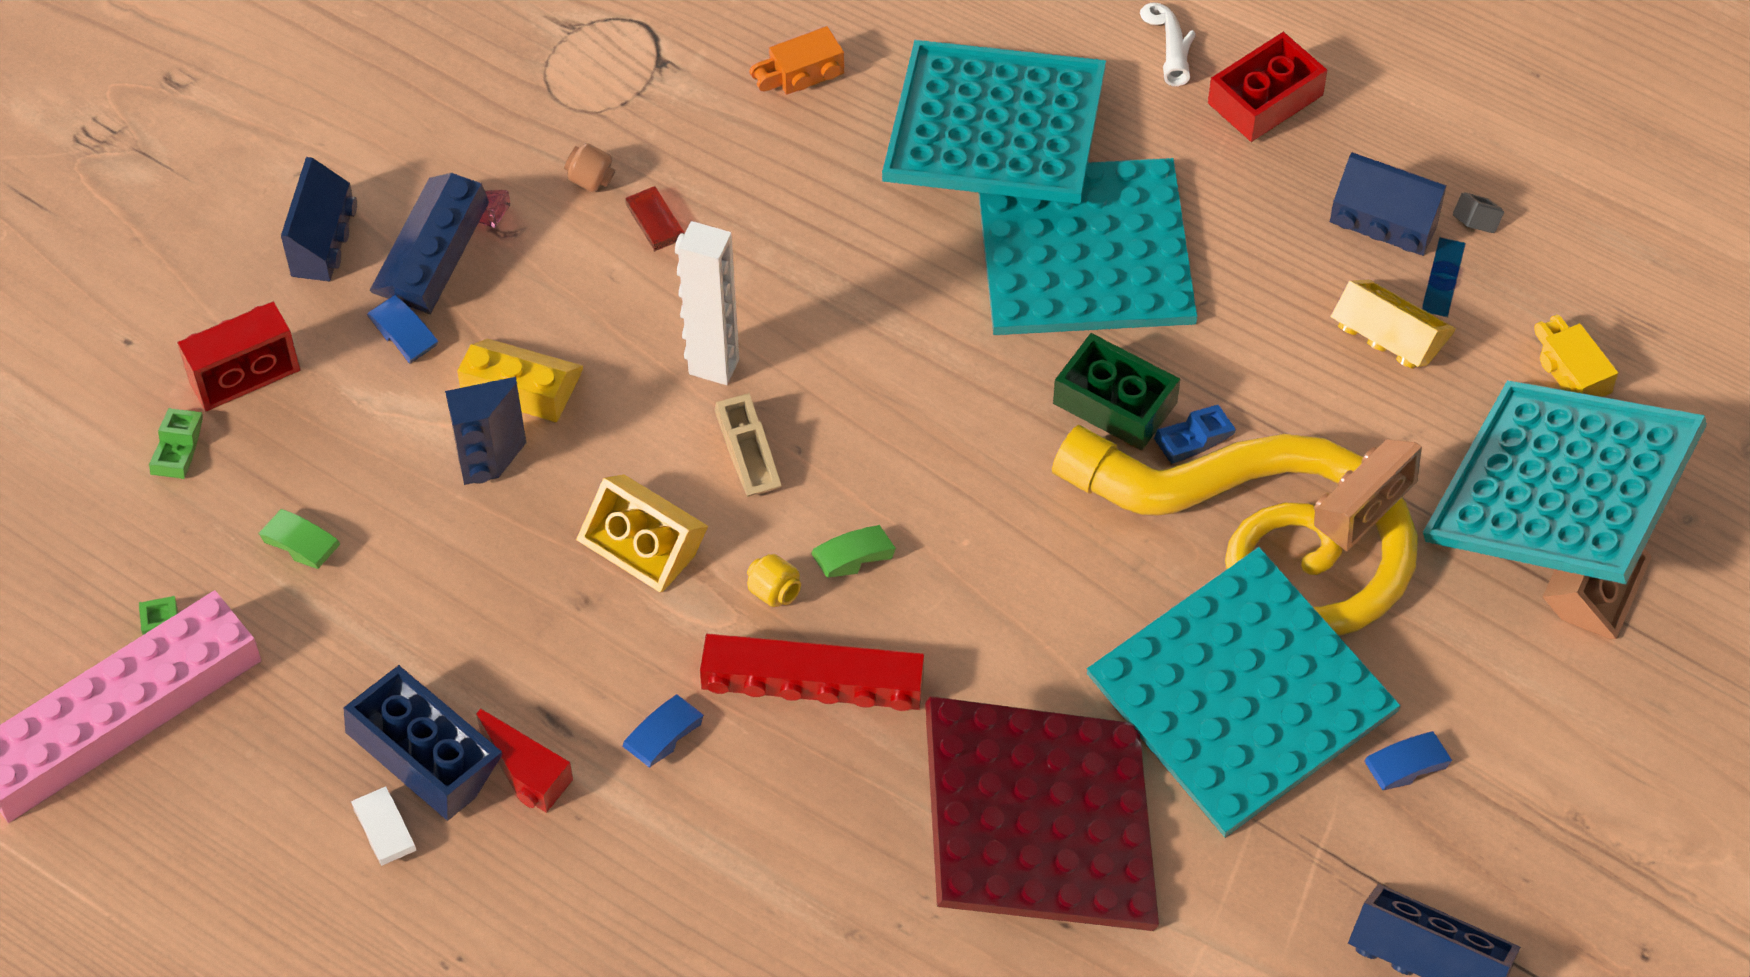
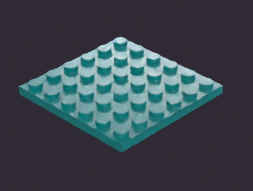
[882,40,1106,204]
[978,158,1197,335]
[1423,380,1707,584]
[1087,547,1400,838]

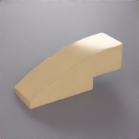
[715,393,782,497]

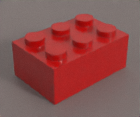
[1208,31,1328,142]
[177,301,301,412]

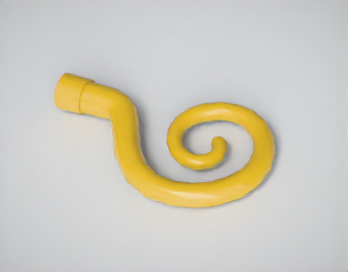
[1052,425,1418,636]

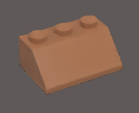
[1314,439,1422,552]
[1542,548,1652,640]

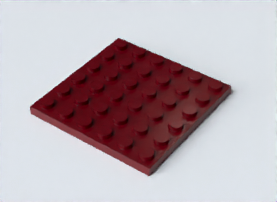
[925,696,1159,931]

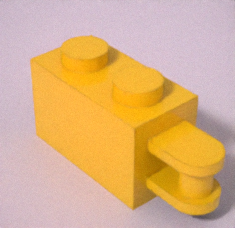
[1534,314,1618,397]

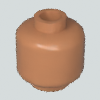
[564,143,616,192]

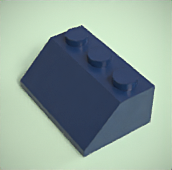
[1329,152,1447,256]
[281,157,357,282]
[445,377,527,485]

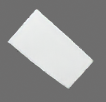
[351,786,417,866]

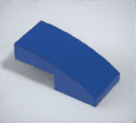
[367,295,438,364]
[1154,405,1236,464]
[622,694,704,768]
[1364,731,1452,790]

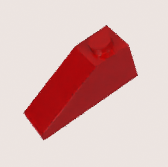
[476,708,573,813]

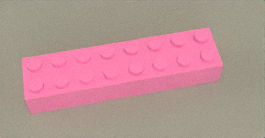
[0,590,261,823]

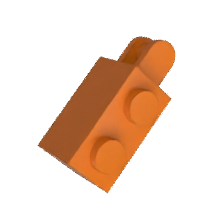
[749,26,844,95]

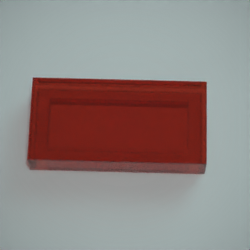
[625,186,684,251]

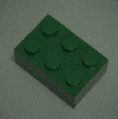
[1053,333,1181,450]

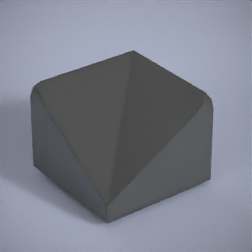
[1453,192,1504,233]

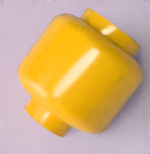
[747,554,801,607]

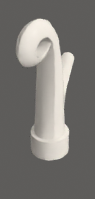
[1140,2,1196,86]

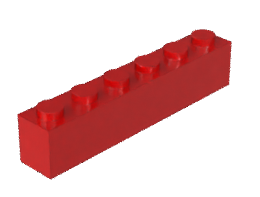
[700,633,924,711]

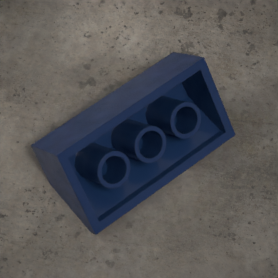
[370,173,489,315]
[343,665,502,821]
[1347,884,1521,977]

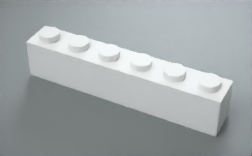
[675,221,739,385]

